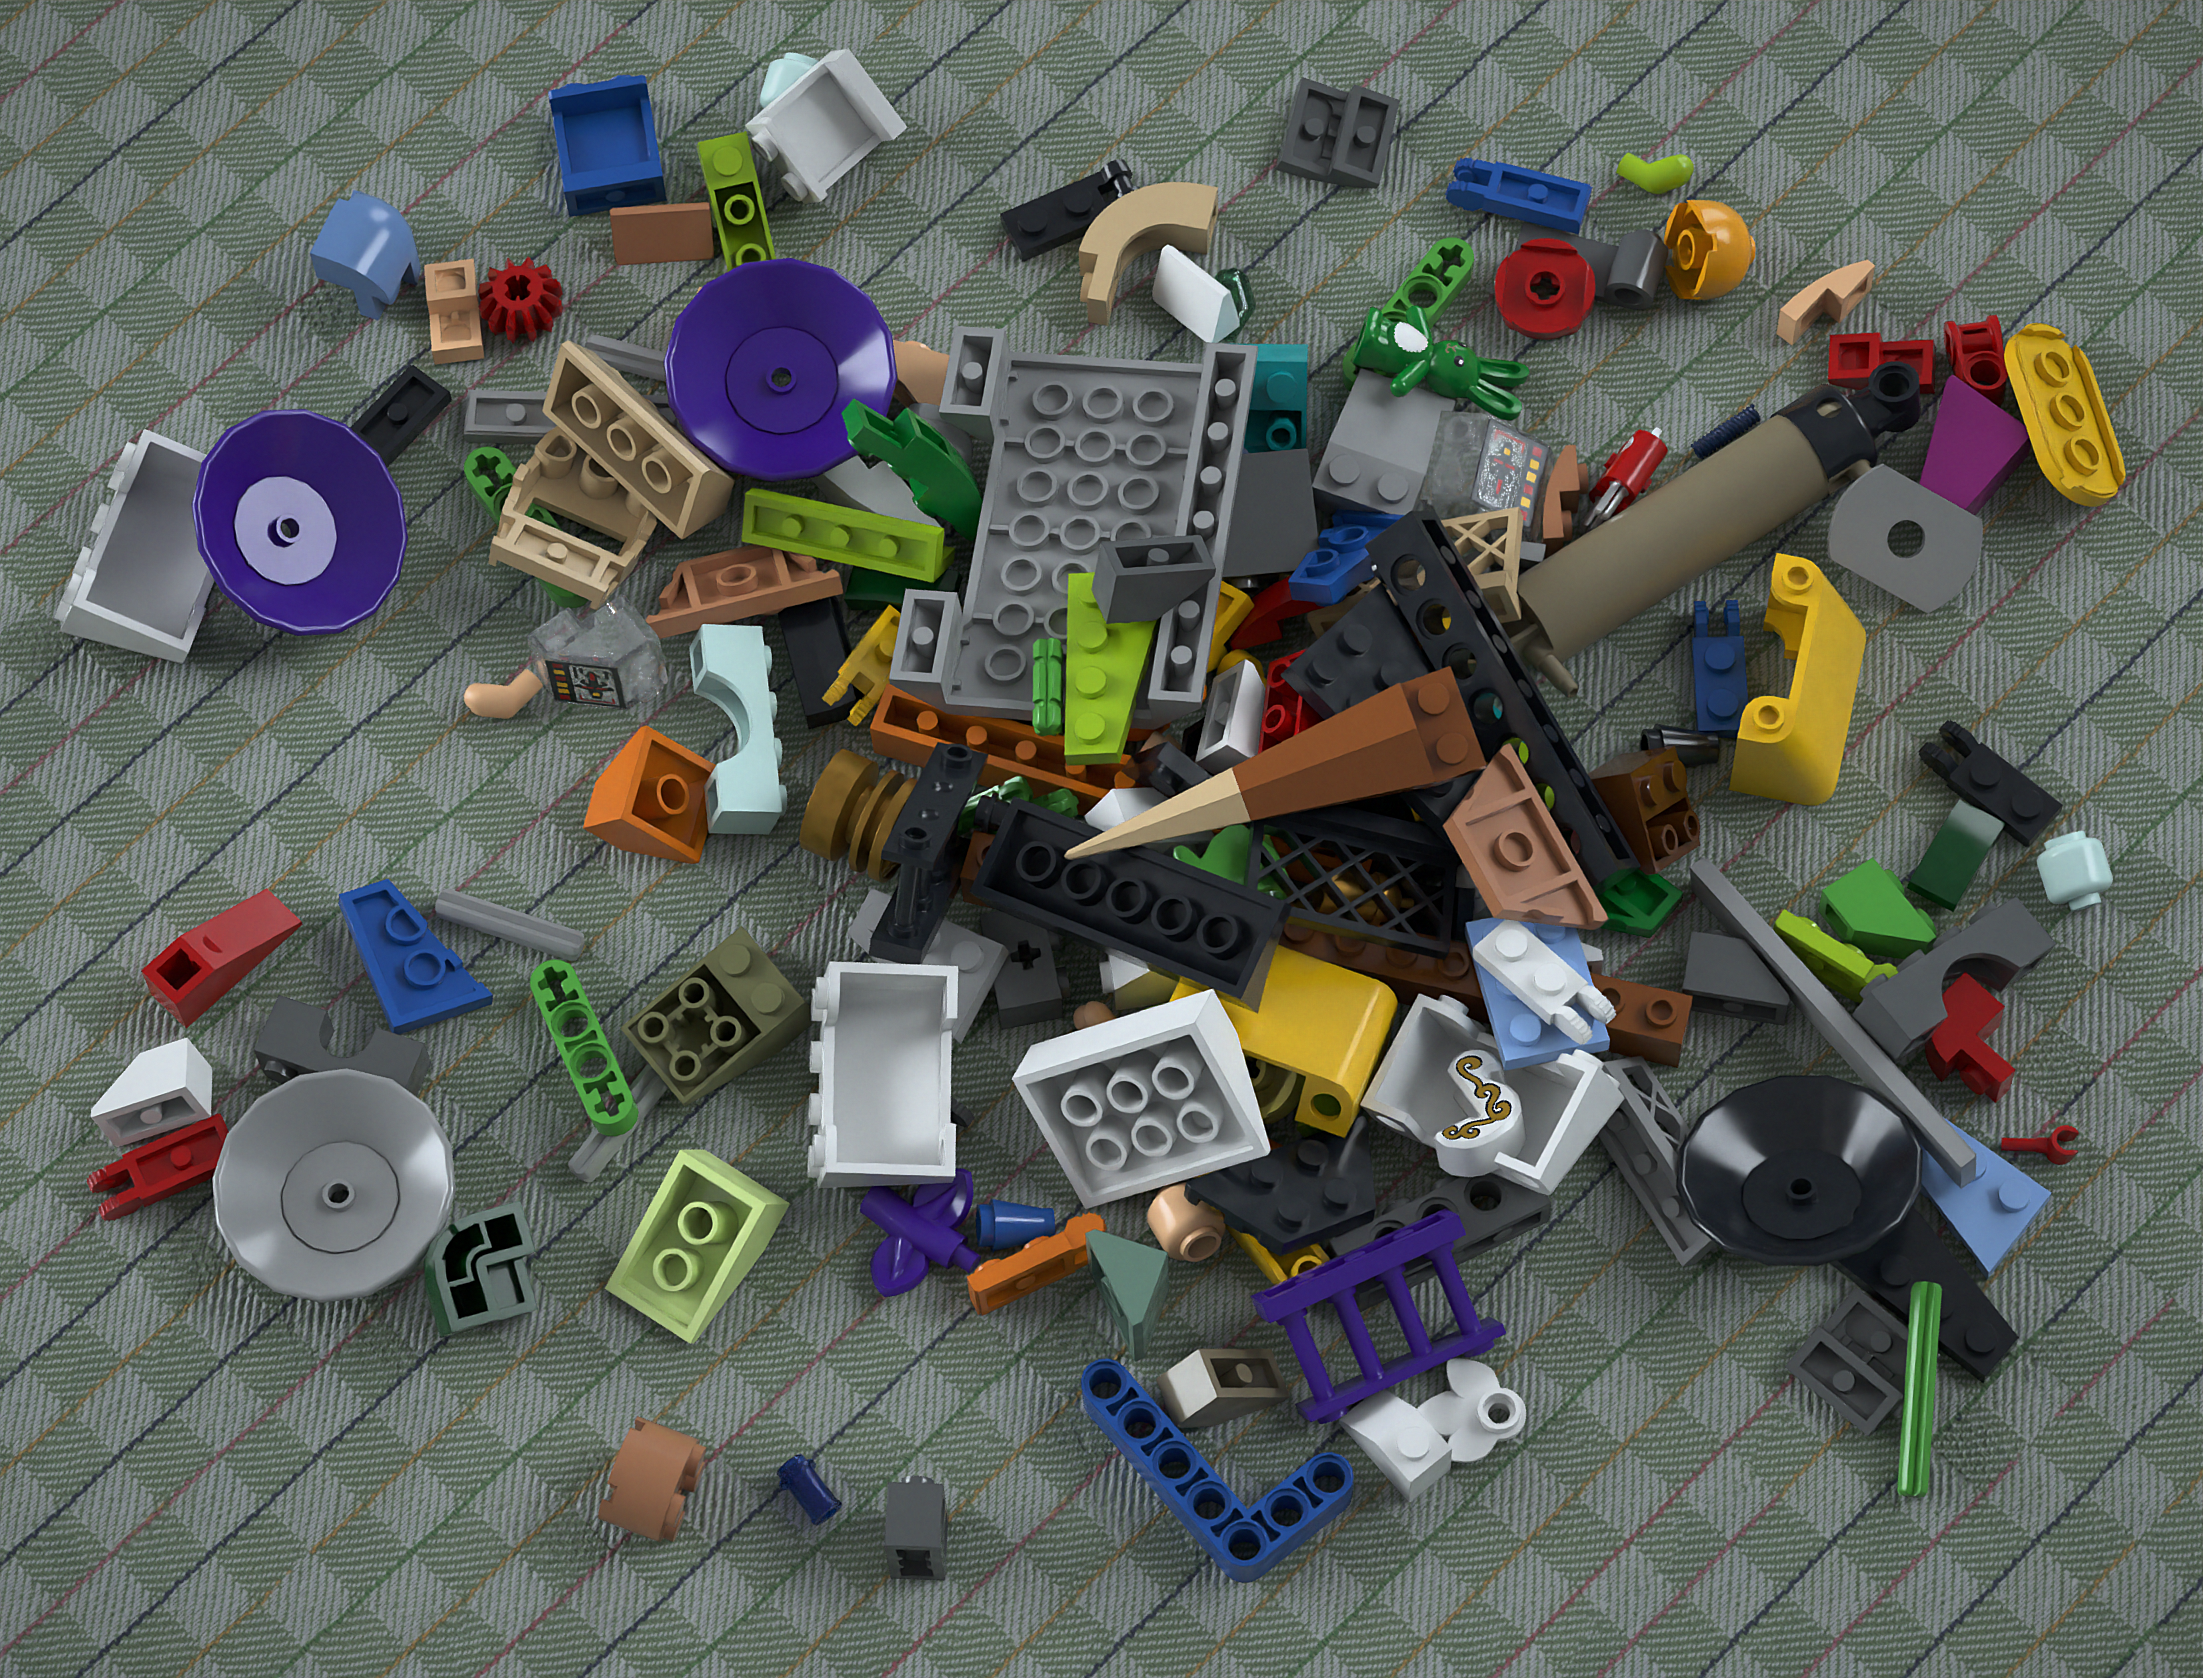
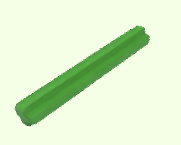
[1897,1282,1942,1498]

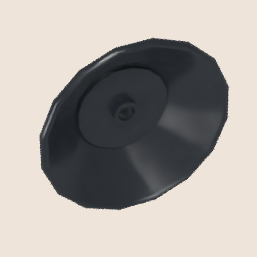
[1676,1075,1923,1266]

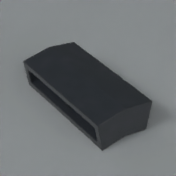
[778,596,865,729]

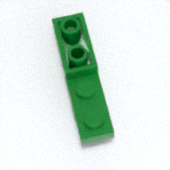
[841,399,984,541]

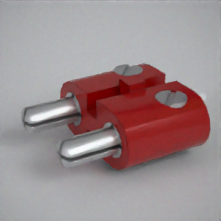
[1580,427,1668,533]

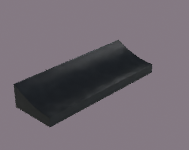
[970,796,1292,1014]

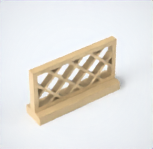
[1307,507,1523,639]

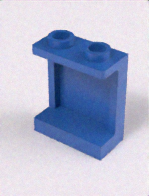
[548,75,667,217]

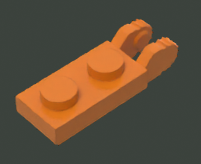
[966,1212,1107,1316]

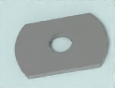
[1827,464,1983,613]

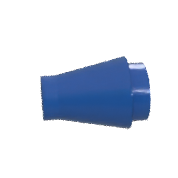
[976,1199,1055,1252]

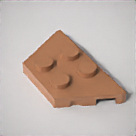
[645,544,843,641]
[1443,743,1609,930]

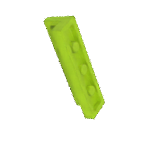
[741,487,955,583]

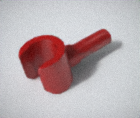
[2001,1125,2079,1165]

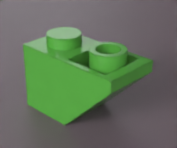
[1818,857,1937,960]

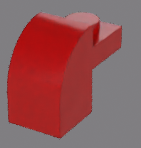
[1925,972,2016,1103]

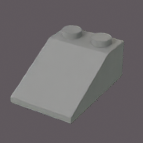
[1312,368,1456,515]

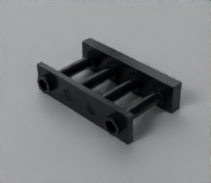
[868,742,988,965]

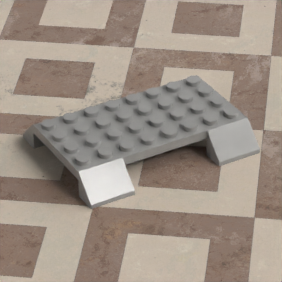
[889,326,1258,730]

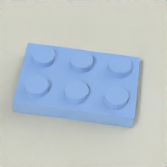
[1465,917,1610,1071]

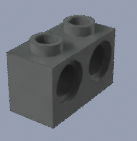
[884,1476,949,1580]

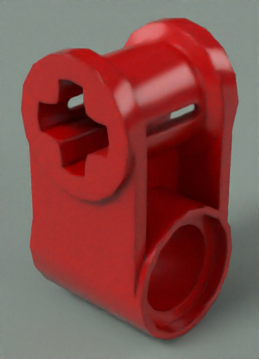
[1943,315,2008,407]

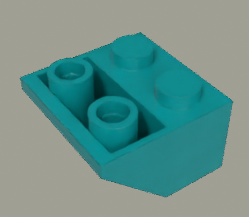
[1224,343,1308,453]

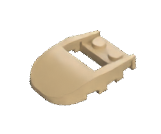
[488,426,658,610]

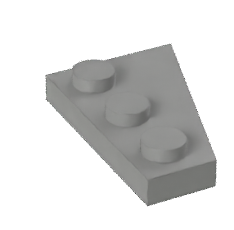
[847,888,1009,1044]

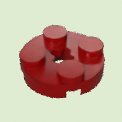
[1495,238,1596,340]

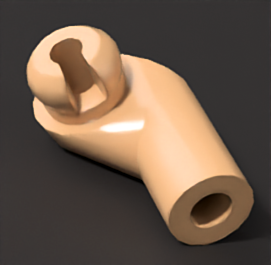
[464,669,543,719]

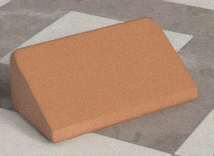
[610,202,715,265]

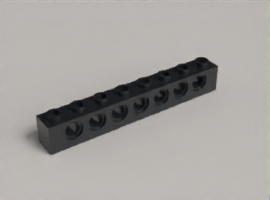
[1364,511,1641,897]

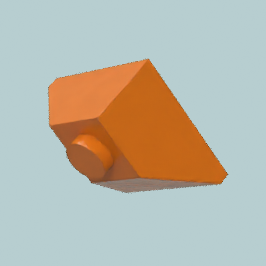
[583,725,716,864]

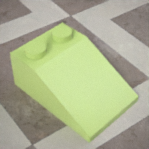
[605,1149,790,1344]

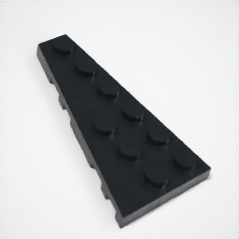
[1280,581,1487,857]

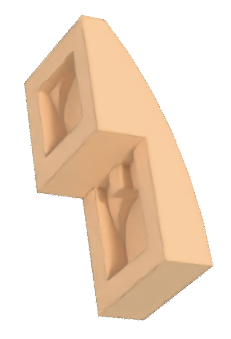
[424,259,484,365]
[1776,260,1875,345]

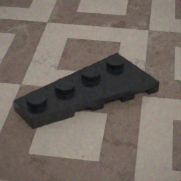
[1830,1205,2019,1383]

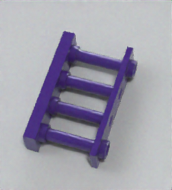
[1250,1208,1507,1424]

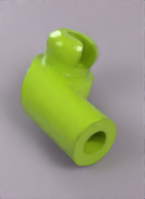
[1616,152,1694,195]

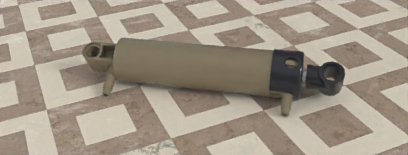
[1468,361,1921,697]

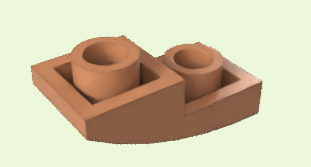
[1541,445,1588,559]

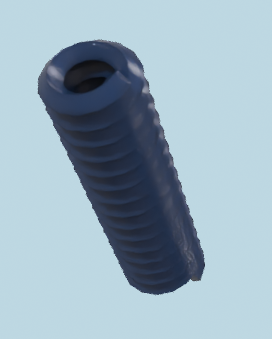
[1691,404,1761,460]

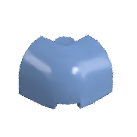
[310,189,421,320]

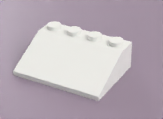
[1012,989,1271,1209]

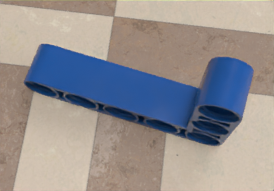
[1081,1358,1354,1583]

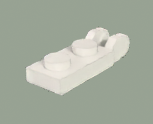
[1473,919,1616,1045]

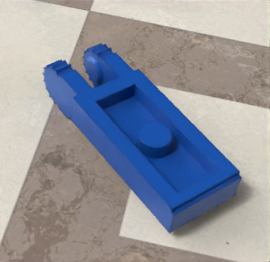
[1445,157,1592,235]
[1691,600,1748,738]

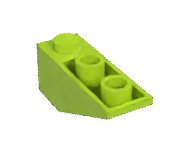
[696,131,776,272]

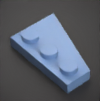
[1919,1116,2051,1279]

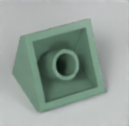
[1085,1229,1170,1362]

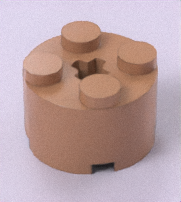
[598,1416,706,1542]

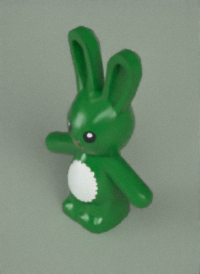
[1352,305,1529,421]

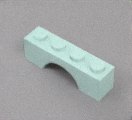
[689,624,787,835]

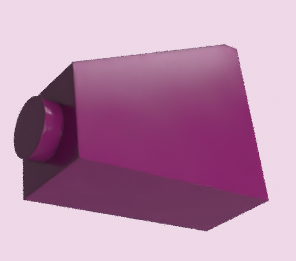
[1919,374,2031,515]

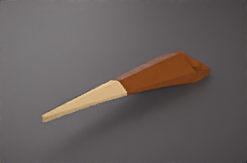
[1064,666,1487,860]

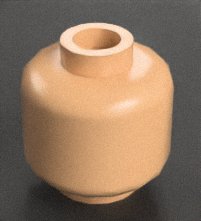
[1147,1182,1226,1262]

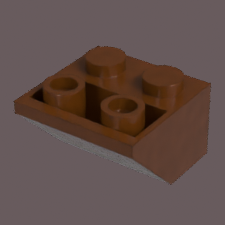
[1588,745,1701,875]

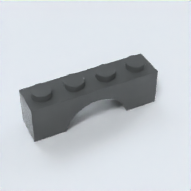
[1851,896,2056,1063]

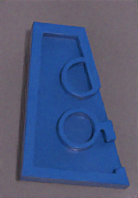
[1288,509,1404,607]
[338,879,493,1035]

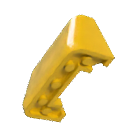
[1729,553,1866,806]

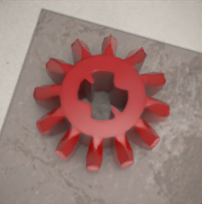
[478,256,563,344]

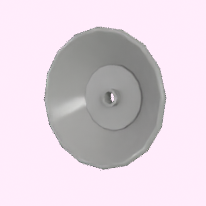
[212,1068,456,1303]

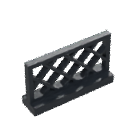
[1244,804,1460,960]

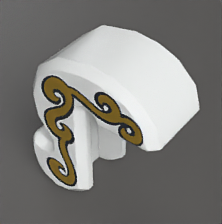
[1434,1049,1527,1177]

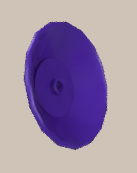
[663,258,898,482]
[191,409,408,636]

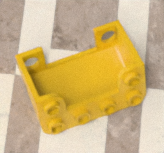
[1169,944,1398,1138]

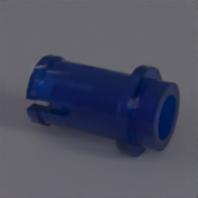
[776,1454,842,1526]

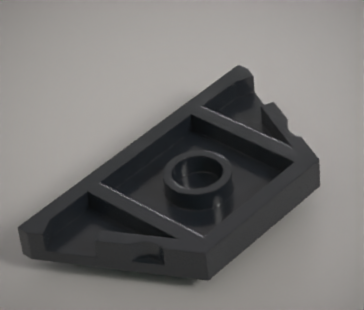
[1184,1116,1376,1257]

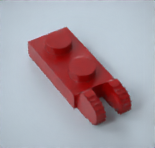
[86,1113,229,1221]

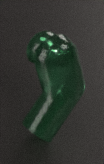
[1214,267,1256,342]

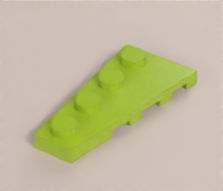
[1064,572,1161,766]

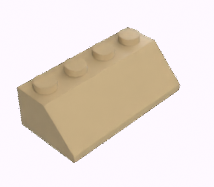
[542,340,735,540]

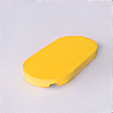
[2004,323,2126,507]

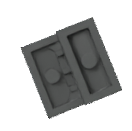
[1275,77,1400,189]
[1785,1287,1942,1437]

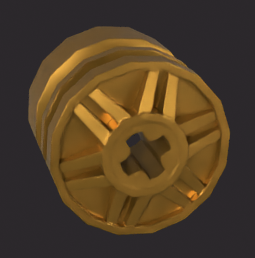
[799,749,918,883]

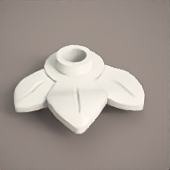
[1417,1358,1526,1463]

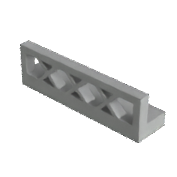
[1597,1056,1716,1267]

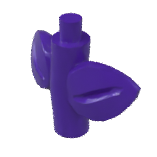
[859,1168,981,1297]

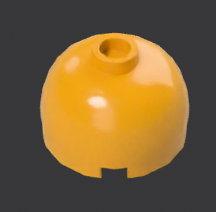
[1664,200,1756,300]

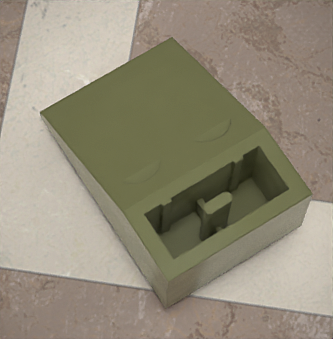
[620,926,816,1106]

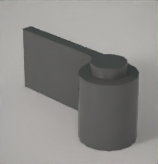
[1514,222,1669,310]

